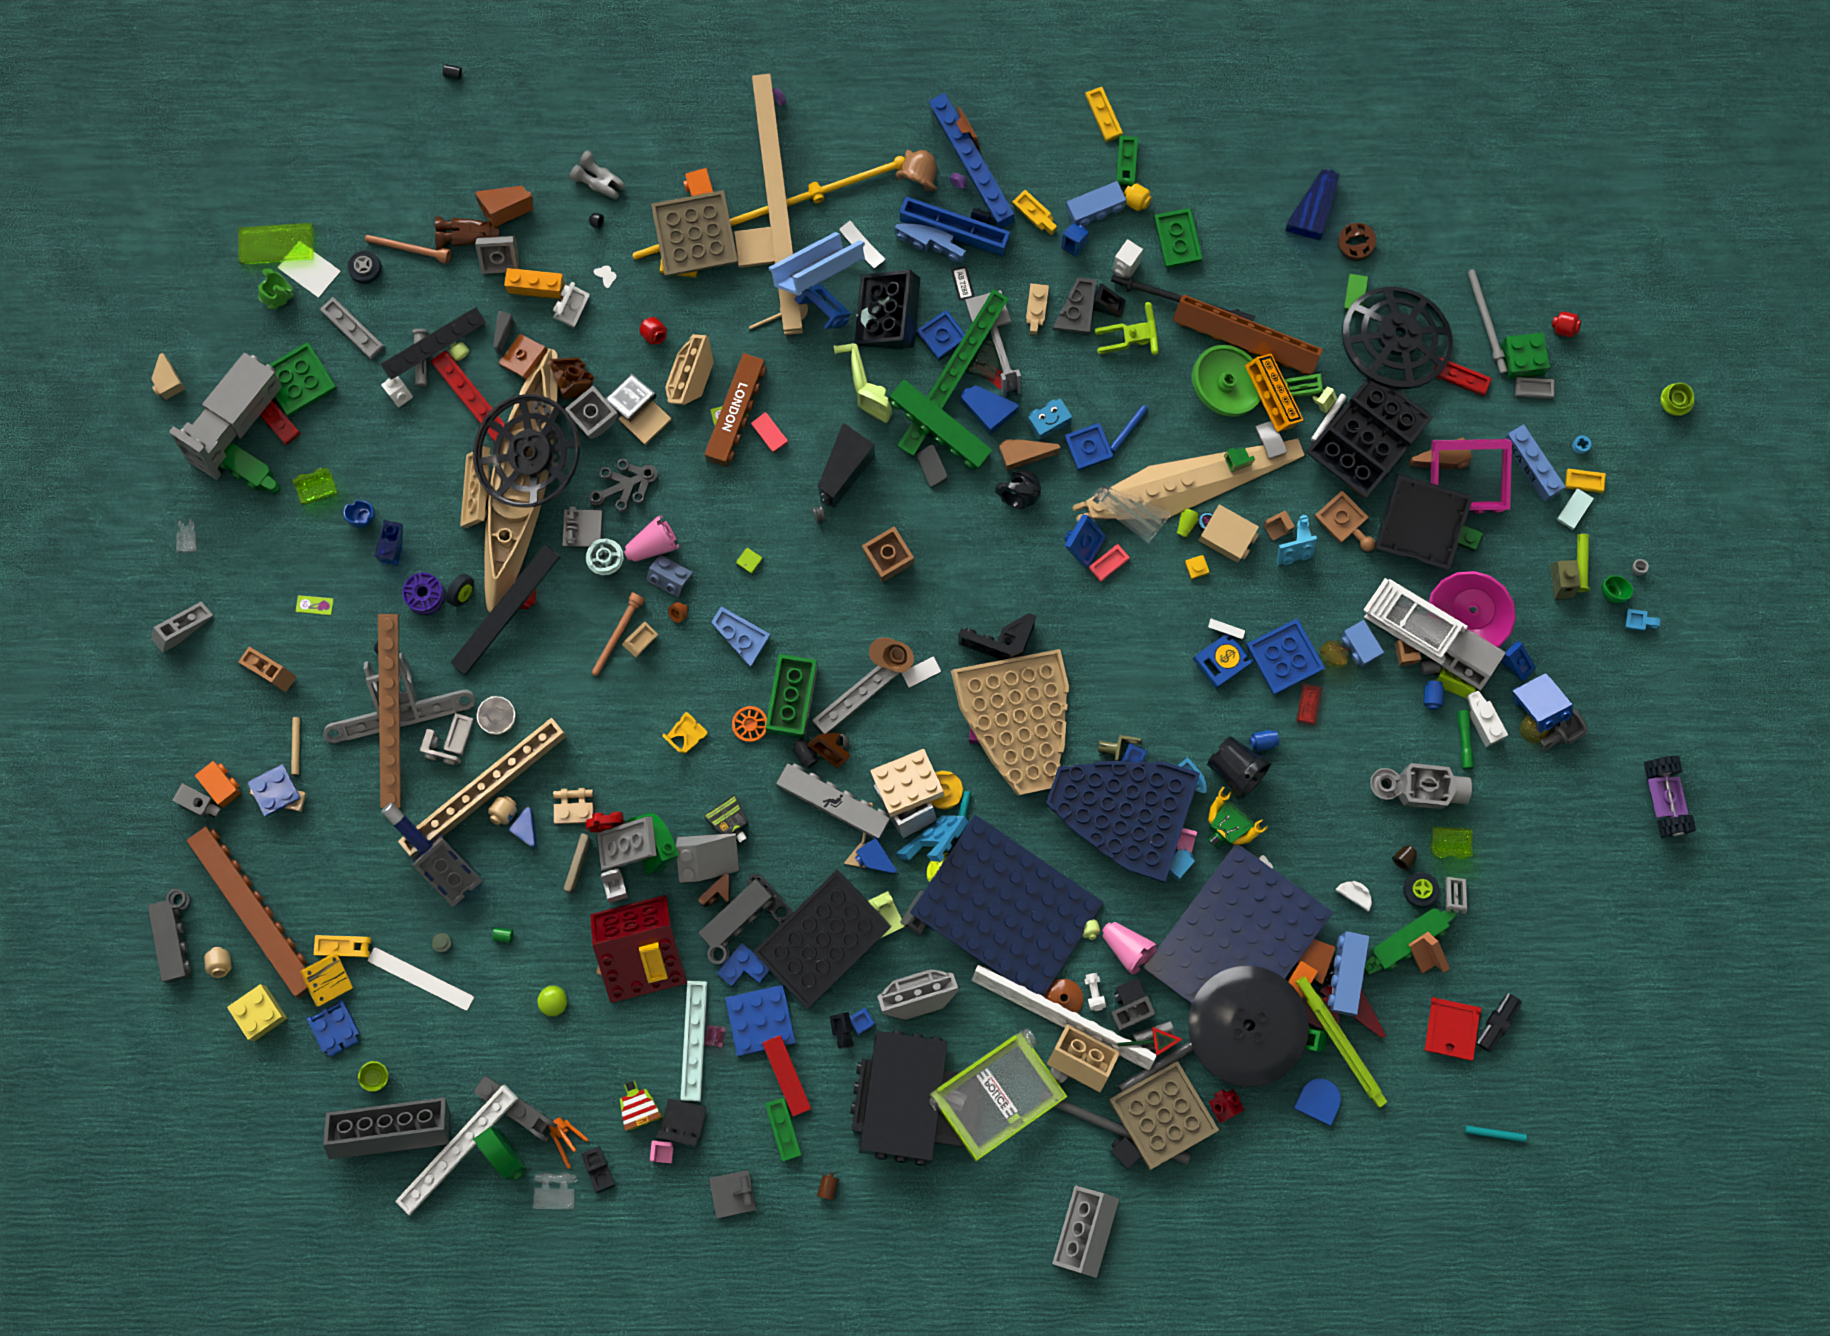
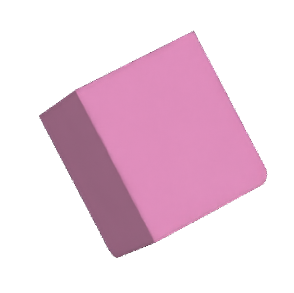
[1176,828,1197,853]
[650,1141,674,1163]

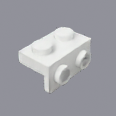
[553,282,590,328]

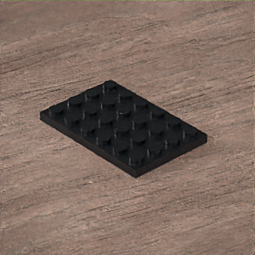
[753,869,892,1009]

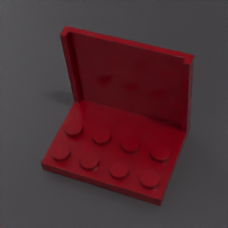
[590,895,687,1003]

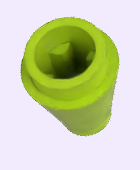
[1177,508,1199,538]

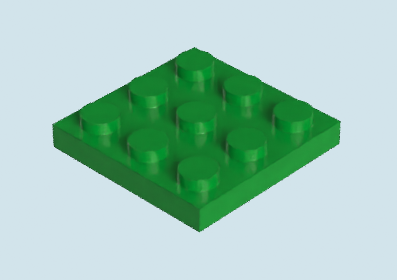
[269,342,337,417]

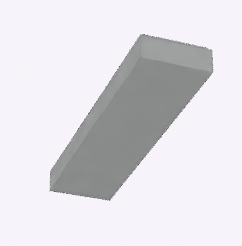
[320,297,385,360]

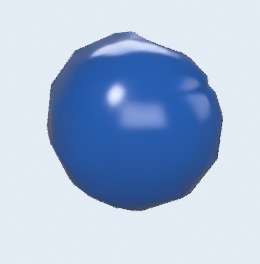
[343,500,375,528]

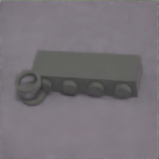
[699,879,775,964]
[148,889,192,983]
[473,1076,557,1142]

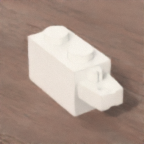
[1467,691,1508,747]

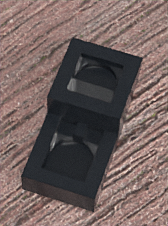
[581,1146,615,1194]

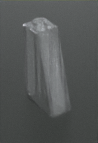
[1092,485,1172,544]

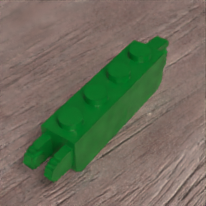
[219,442,280,494]
[1364,909,1457,975]

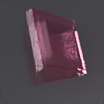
[704,1025,725,1048]

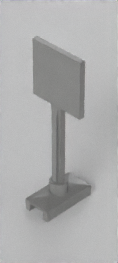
[965,290,1021,398]

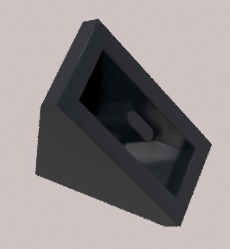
[1093,284,1126,317]

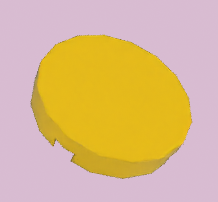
[930,771,963,810]

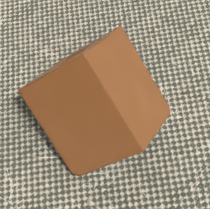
[1263,510,1295,541]
[1395,640,1421,666]

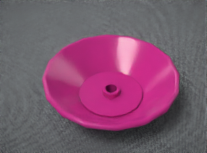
[1427,571,1516,647]

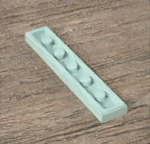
[681,981,708,1101]

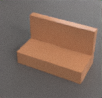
[1408,932,1450,974]

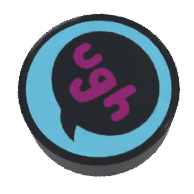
[1198,512,1213,531]

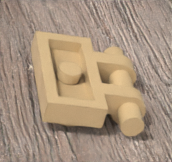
[553,788,594,824]

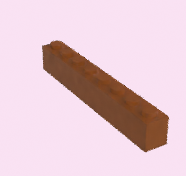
[1173,294,1323,375]

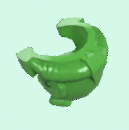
[258,269,294,309]

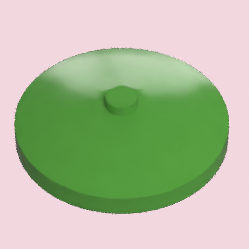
[1192,345,1261,417]

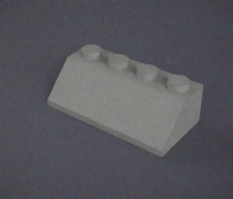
[1052,1186,1119,1278]

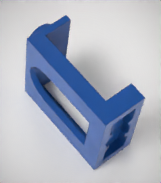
[794,284,851,329]

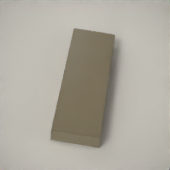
[563,834,591,894]

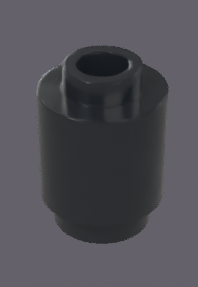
[792,739,819,769]

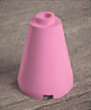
[624,515,679,562]
[1102,922,1157,975]

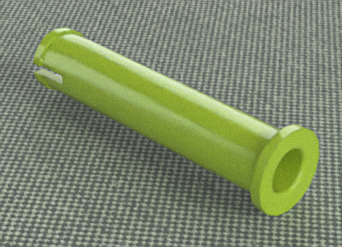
[1577,534,1590,592]

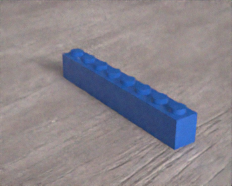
[929,93,1015,229]

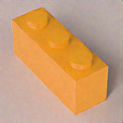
[504,268,565,299]

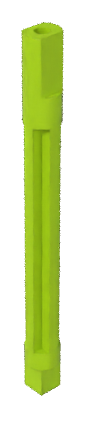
[1295,977,1387,1108]

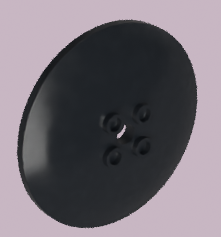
[1188,966,1309,1087]

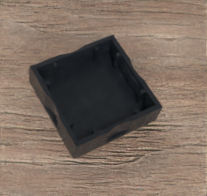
[1375,473,1473,570]

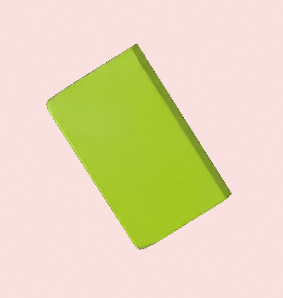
[1436,666,1476,699]

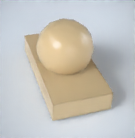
[622,621,659,658]

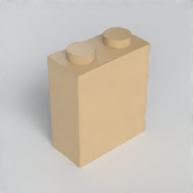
[1198,504,1259,563]

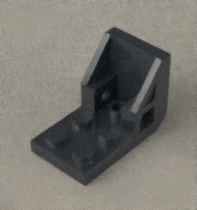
[958,613,1036,660]

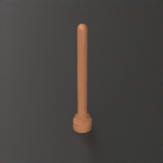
[365,235,451,264]
[592,592,645,676]

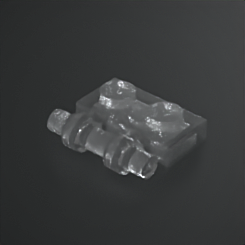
[533,1172,576,1209]

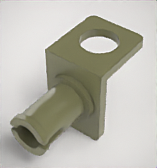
[1098,735,1143,761]

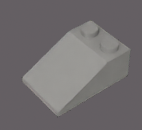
[873,784,937,838]
[676,834,739,883]

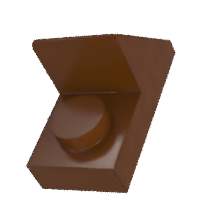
[807,733,850,768]
[698,873,730,907]

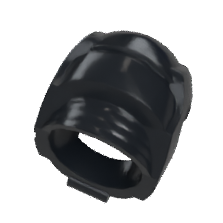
[995,470,1041,509]

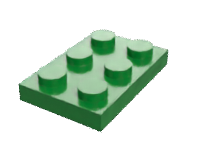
[1154,208,1202,269]

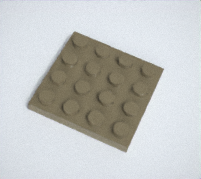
[651,190,738,277]
[1109,1061,1219,1171]

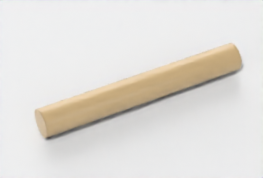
[291,717,300,775]

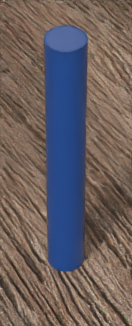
[1110,405,1148,453]

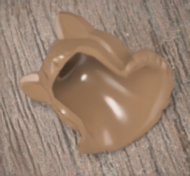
[896,150,937,192]

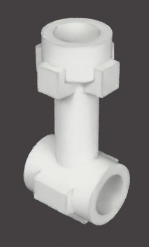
[1085,973,1106,1011]

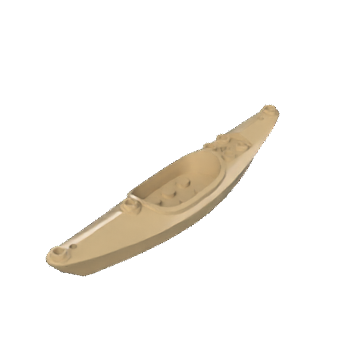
[484,349,558,613]

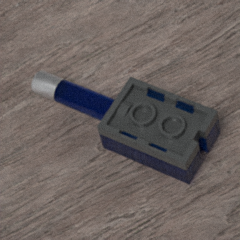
[381,803,482,907]

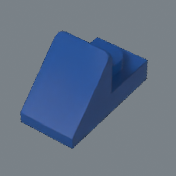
[1501,641,1536,681]

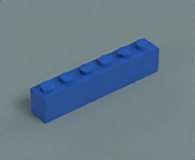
[899,196,1010,256]

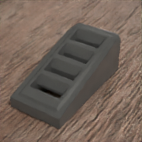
[493,311,515,354]

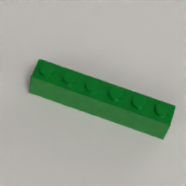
[888,379,992,470]

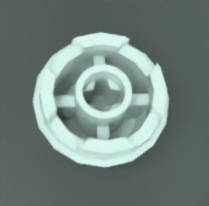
[586,539,624,575]

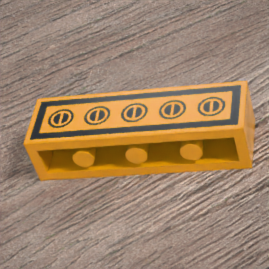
[1245,354,1303,432]

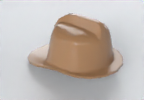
[869,637,914,673]

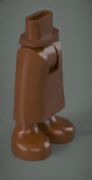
[435,216,499,250]

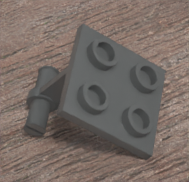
[709,1170,756,1218]

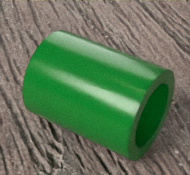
[492,927,513,943]

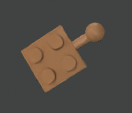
[1314,491,1376,552]

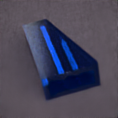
[1285,169,1340,241]

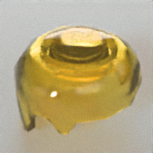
[1519,714,1551,743]

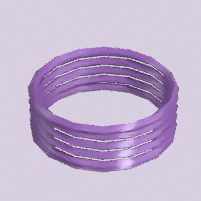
[773,88,787,106]
[949,173,968,188]

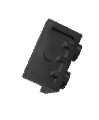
[657,1099,707,1147]

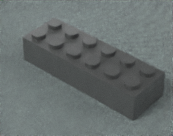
[323,1097,450,1160]

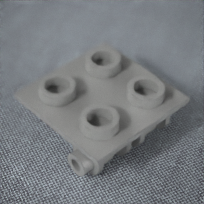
[562,507,602,547]

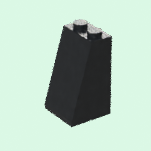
[818,423,875,508]

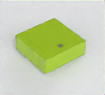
[736,548,763,574]

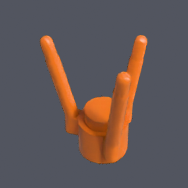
[548,1117,588,1169]

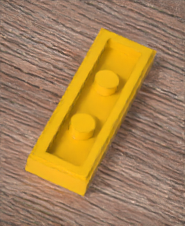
[1085,87,1123,142]

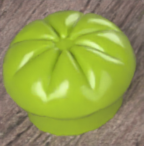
[1660,383,1694,416]

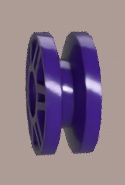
[402,572,445,615]

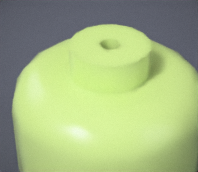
[449,342,469,361]
[1082,919,1100,940]

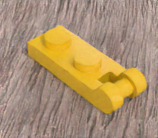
[314,935,371,958]

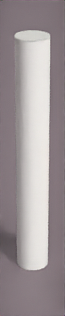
[1311,394,1347,442]

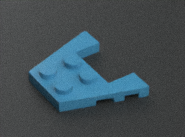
[896,815,968,862]

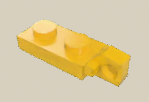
[1012,190,1057,235]

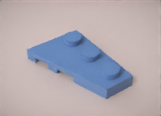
[711,606,771,668]

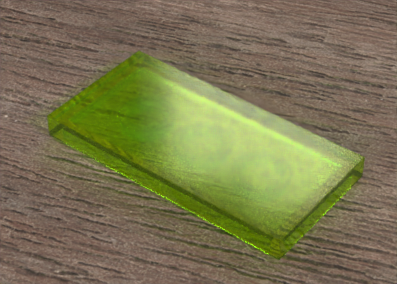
[238,223,314,264]

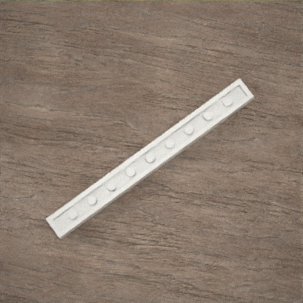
[972,965,1156,1070]

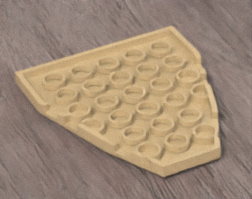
[951,649,1069,796]

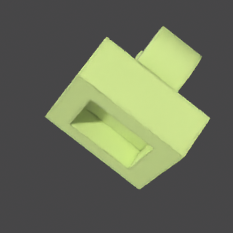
[1312,387,1337,413]

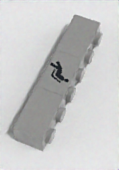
[776,763,890,841]

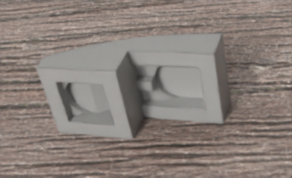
[1255,421,1287,460]

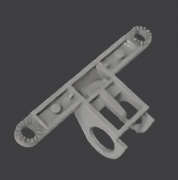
[323,652,475,743]

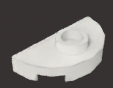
[1335,881,1372,912]

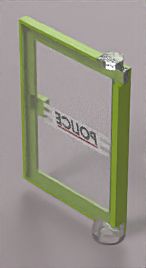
[929,1028,1067,1161]

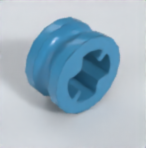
[1572,435,1591,454]

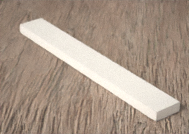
[395,1084,519,1215]

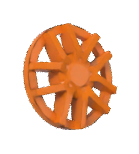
[732,706,767,742]

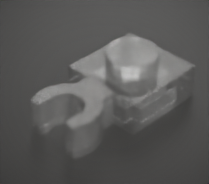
[176,519,197,553]

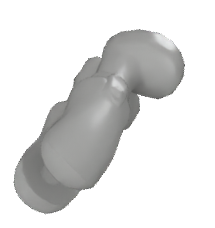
[569,151,626,200]

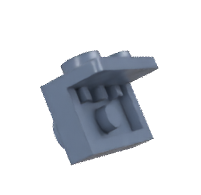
[646,555,693,597]

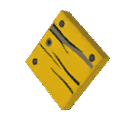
[300,953,353,1006]

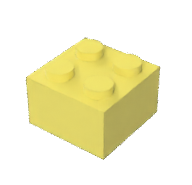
[227,984,288,1041]

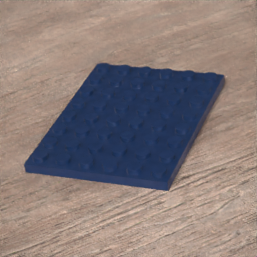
[910,815,1103,996]
[1144,844,1333,1030]

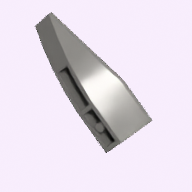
[1387,605,1506,690]

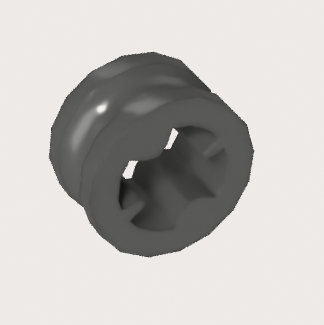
[812,505,826,523]

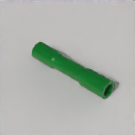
[1457,710,1474,769]

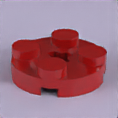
[585,812,625,833]

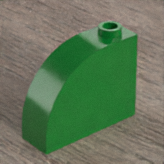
[626,812,679,875]
[473,1127,527,1181]

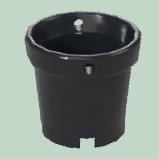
[1207,736,1272,800]

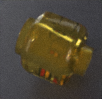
[1319,640,1348,668]

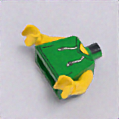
[1208,787,1268,848]

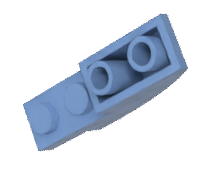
[895,224,966,264]

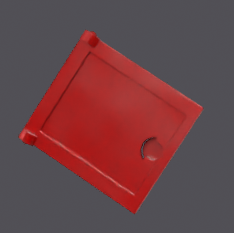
[1424,997,1482,1061]

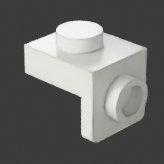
[381,376,413,407]

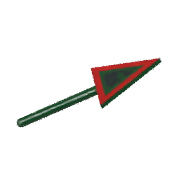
[1117,1027,1183,1056]

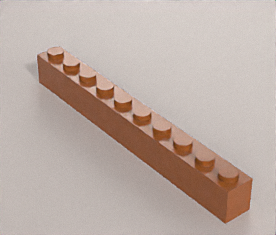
[186,827,309,998]

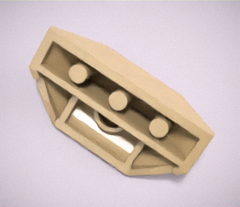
[665,334,714,405]

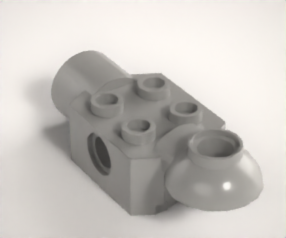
[1370,763,1472,809]

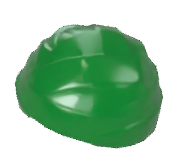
[1601,575,1633,604]

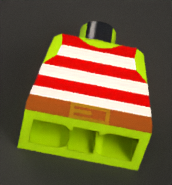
[620,1081,663,1131]

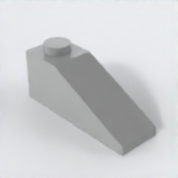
[151,601,213,653]

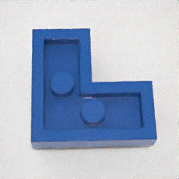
[717,943,770,986]

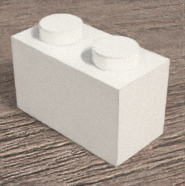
[1113,239,1143,279]

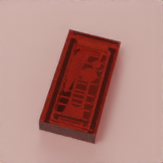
[1296,683,1322,725]

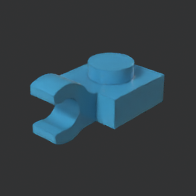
[1624,609,1661,632]

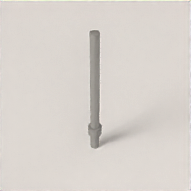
[1468,269,1508,374]

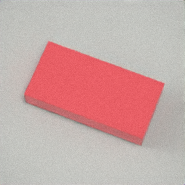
[751,412,788,453]
[1088,544,1130,583]

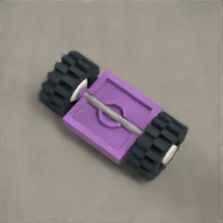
[1644,756,1696,838]

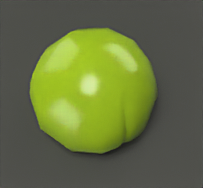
[537,985,567,1017]
[358,1061,389,1092]

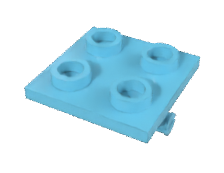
[1277,515,1317,565]

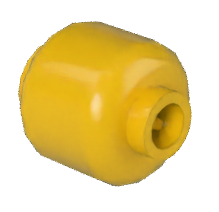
[1124,183,1152,211]

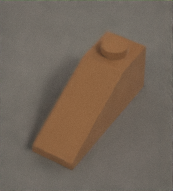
[1408,437,1473,470]
[999,439,1060,471]
[238,647,297,692]

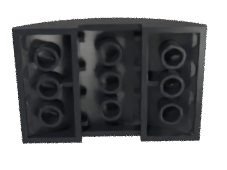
[1306,379,1433,498]

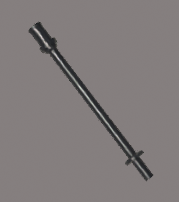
[1111,275,1255,322]

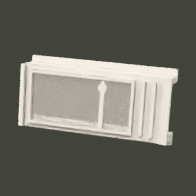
[1364,578,1468,665]

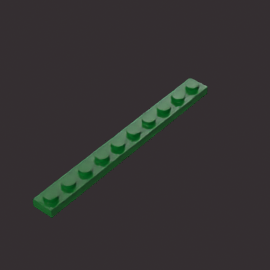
[897,289,1009,457]

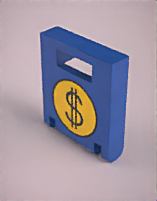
[1193,634,1253,689]

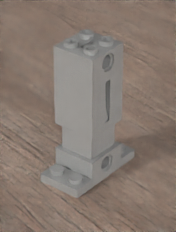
[169,353,282,480]

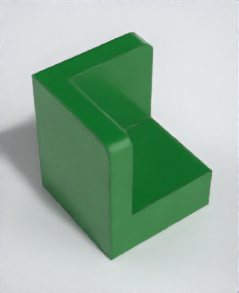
[1224,448,1255,473]

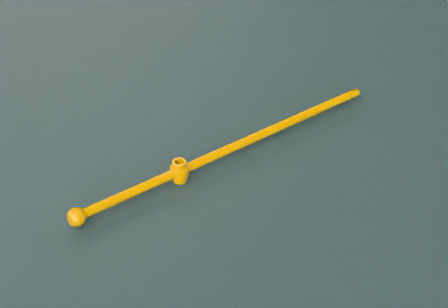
[632,156,905,260]

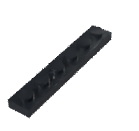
[380,307,486,380]

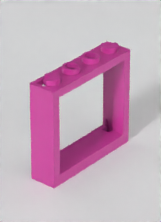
[1431,439,1512,513]

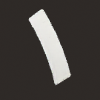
[840,221,885,268]

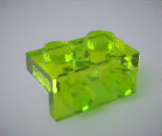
[292,468,338,506]
[1430,827,1473,859]

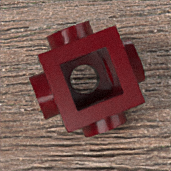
[1209,1089,1244,1123]

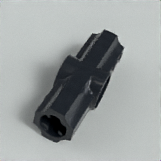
[1476,993,1522,1052]

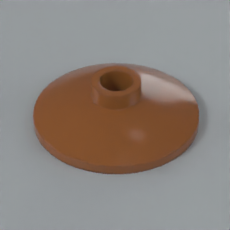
[1044,979,1083,1013]

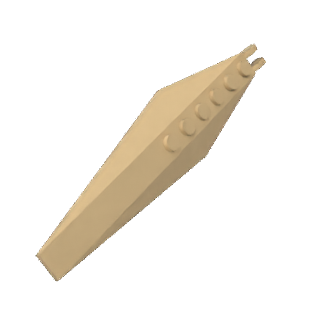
[1072,439,1304,521]

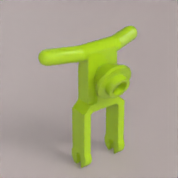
[1095,302,1159,355]

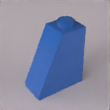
[961,385,1019,435]

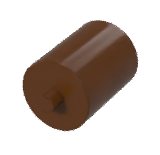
[817,1172,839,1200]

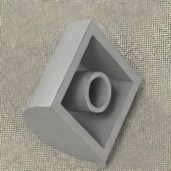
[475,236,519,274]
[565,386,618,439]

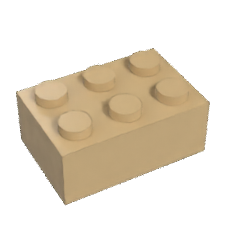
[1047,1024,1120,1092]

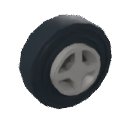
[348,251,382,284]

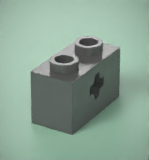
[1110,996,1155,1032]

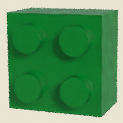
[1501,332,1550,379]

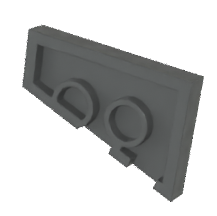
[1053,277,1096,334]

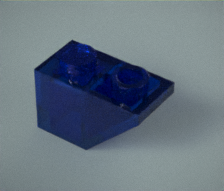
[374,520,403,566]

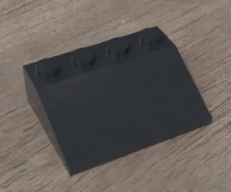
[854,270,921,349]

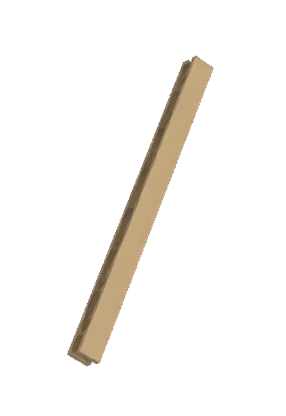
[752,74,803,335]

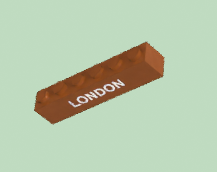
[704,353,767,467]

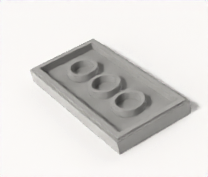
[597,817,657,871]

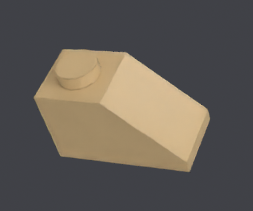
[151,353,185,400]

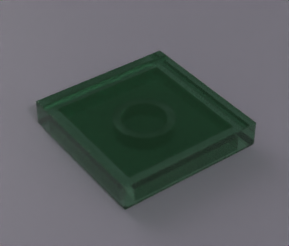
[965,339,1005,381]

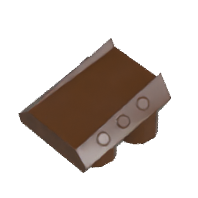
[548,357,595,400]

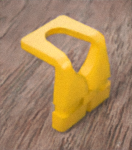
[662,712,708,754]

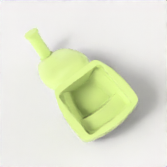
[834,343,892,423]

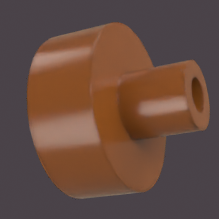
[668,602,688,623]

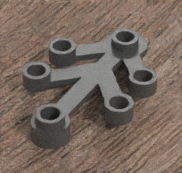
[589,459,658,512]

